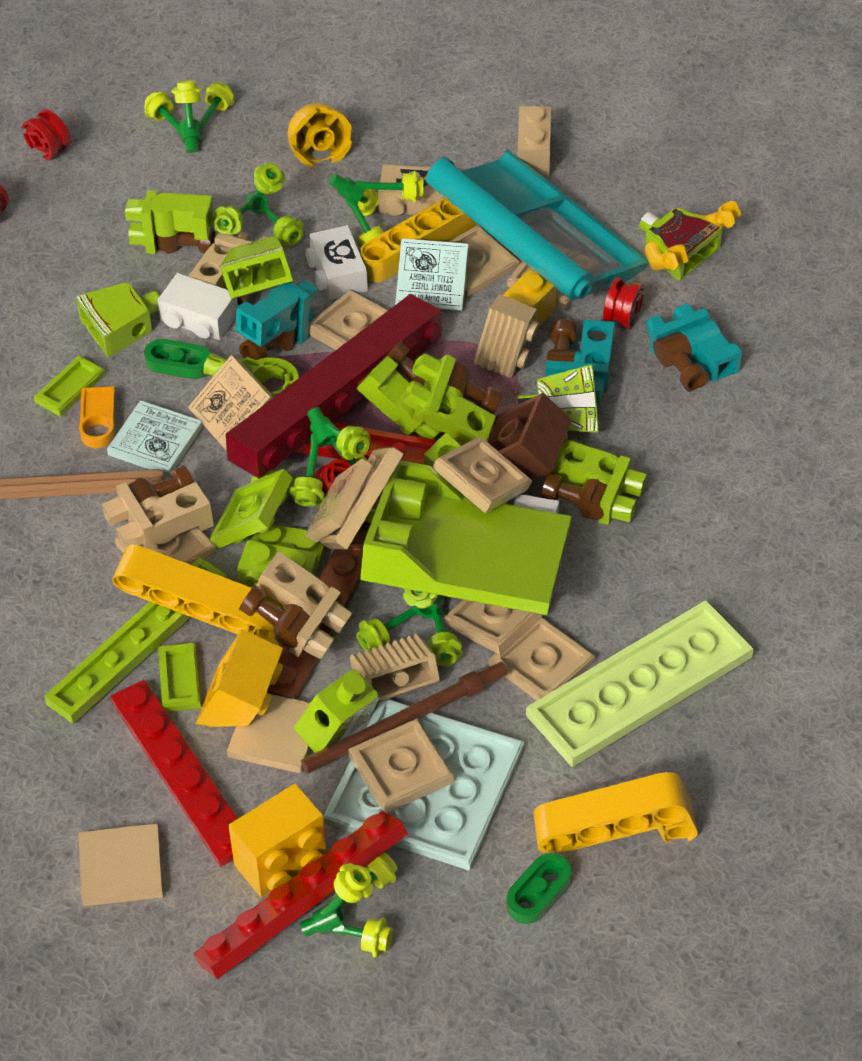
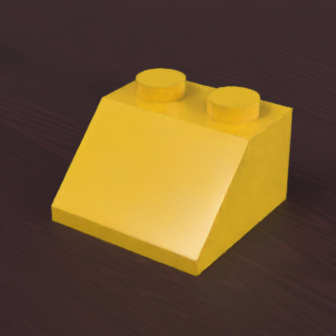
[195,629,283,727]

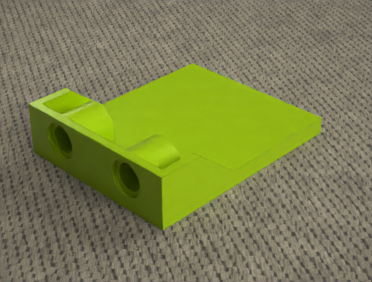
[361,460,572,615]

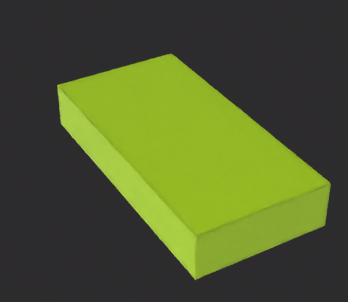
[34,355,106,417]
[158,642,201,712]

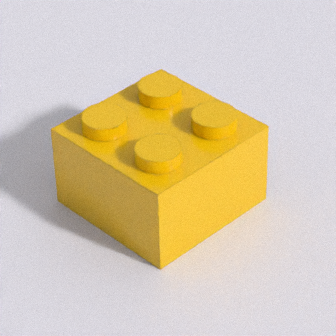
[229,783,326,898]

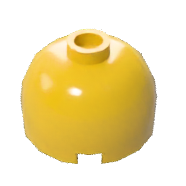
[287,102,352,168]

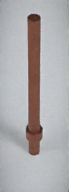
[301,661,507,774]

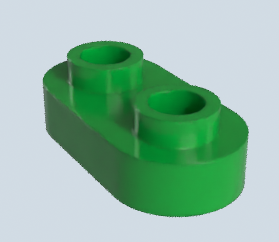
[144,339,211,379]
[506,853,571,924]

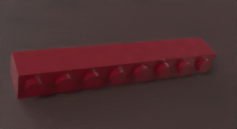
[225,294,443,479]

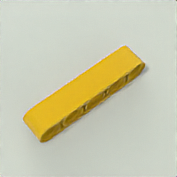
[361,198,478,283]
[112,545,285,646]

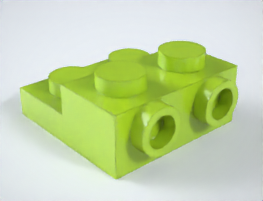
[237,524,326,588]

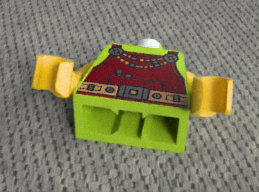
[639,201,742,281]

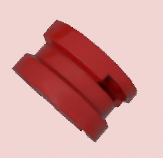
[22,109,71,160]
[603,277,644,330]

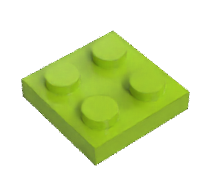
[210,468,293,548]

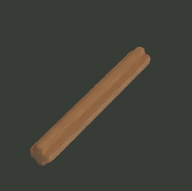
[0,469,165,499]

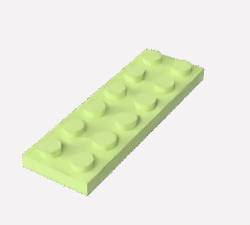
[526,600,753,767]

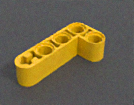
[533,772,698,853]

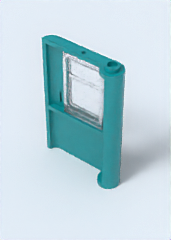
[426,150,649,301]

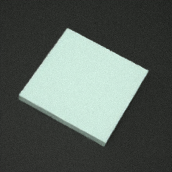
[323,699,524,871]

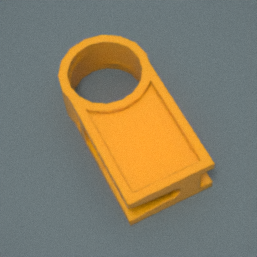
[79,386,115,448]

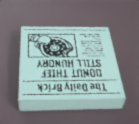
[395,239,469,311]
[107,400,203,476]

